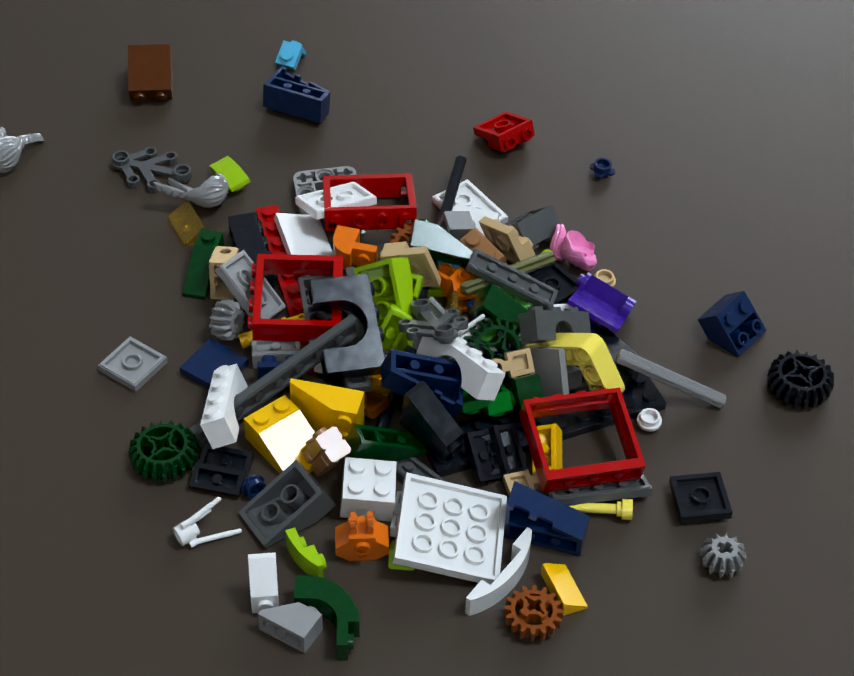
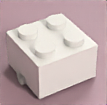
[340,457,397,522]

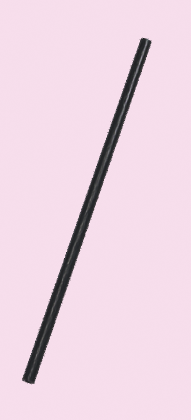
[376,155,467,428]

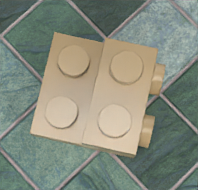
[478,216,536,264]
[380,241,441,287]

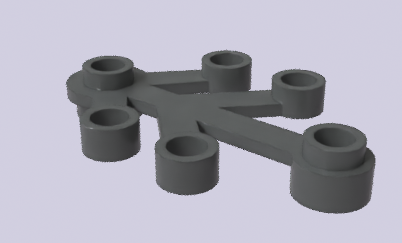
[111,147,192,193]
[398,299,468,344]

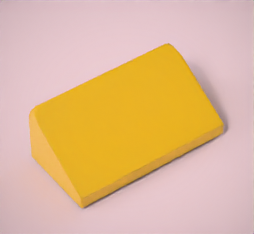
[532,423,563,475]
[541,563,588,616]

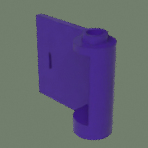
[566,272,637,333]

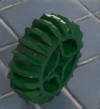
[464,317,527,383]
[128,420,198,484]

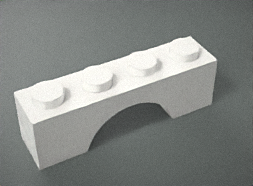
[416,329,505,401]
[200,363,248,449]

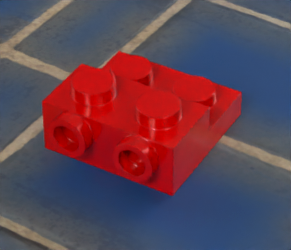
[473,111,535,152]

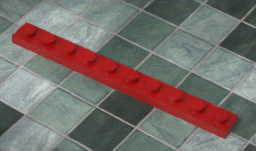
[255,205,318,375]

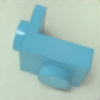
[275,40,307,71]

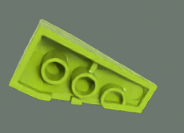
[353,257,413,351]

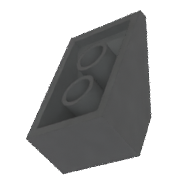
[238,460,336,548]

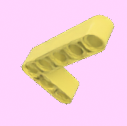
[509,333,625,393]

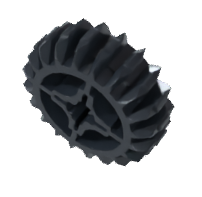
[767,350,834,410]

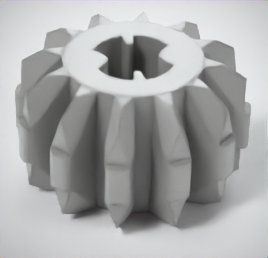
[209,299,246,341]
[700,533,746,579]

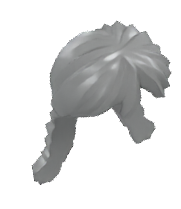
[0,127,44,173]
[153,173,229,208]

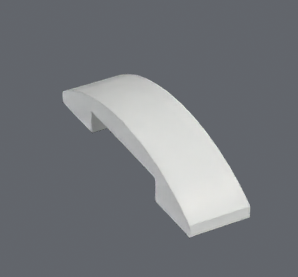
[465,527,532,616]

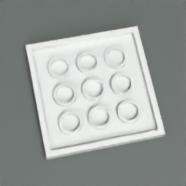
[392,472,507,585]

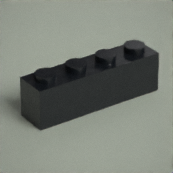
[228,212,278,290]

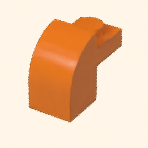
[333,225,378,270]

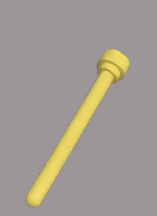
[569,499,633,520]

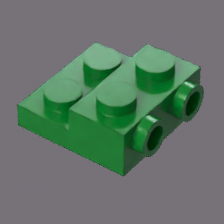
[461,384,515,417]

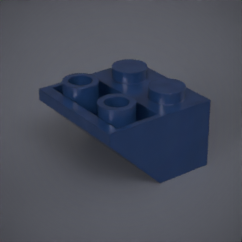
[697,291,767,356]

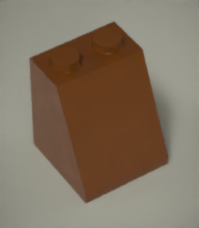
[128,44,174,102]

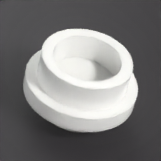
[637,408,662,432]

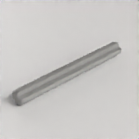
[615,349,726,408]

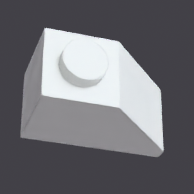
[248,552,279,613]

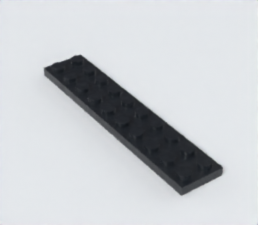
[425,373,666,477]

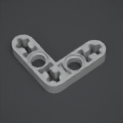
[293,166,356,215]

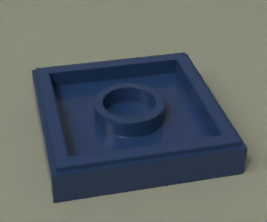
[180,338,249,389]

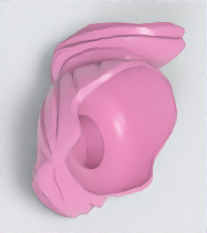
[550,224,597,271]

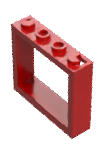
[323,173,417,231]
[248,254,343,342]
[519,387,646,493]

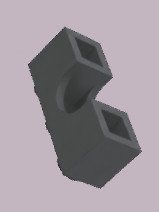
[518,306,591,344]

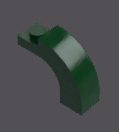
[294,575,360,661]

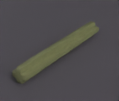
[460,251,556,295]

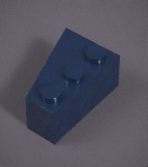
[263,66,330,123]
[381,349,463,419]
[504,481,590,556]

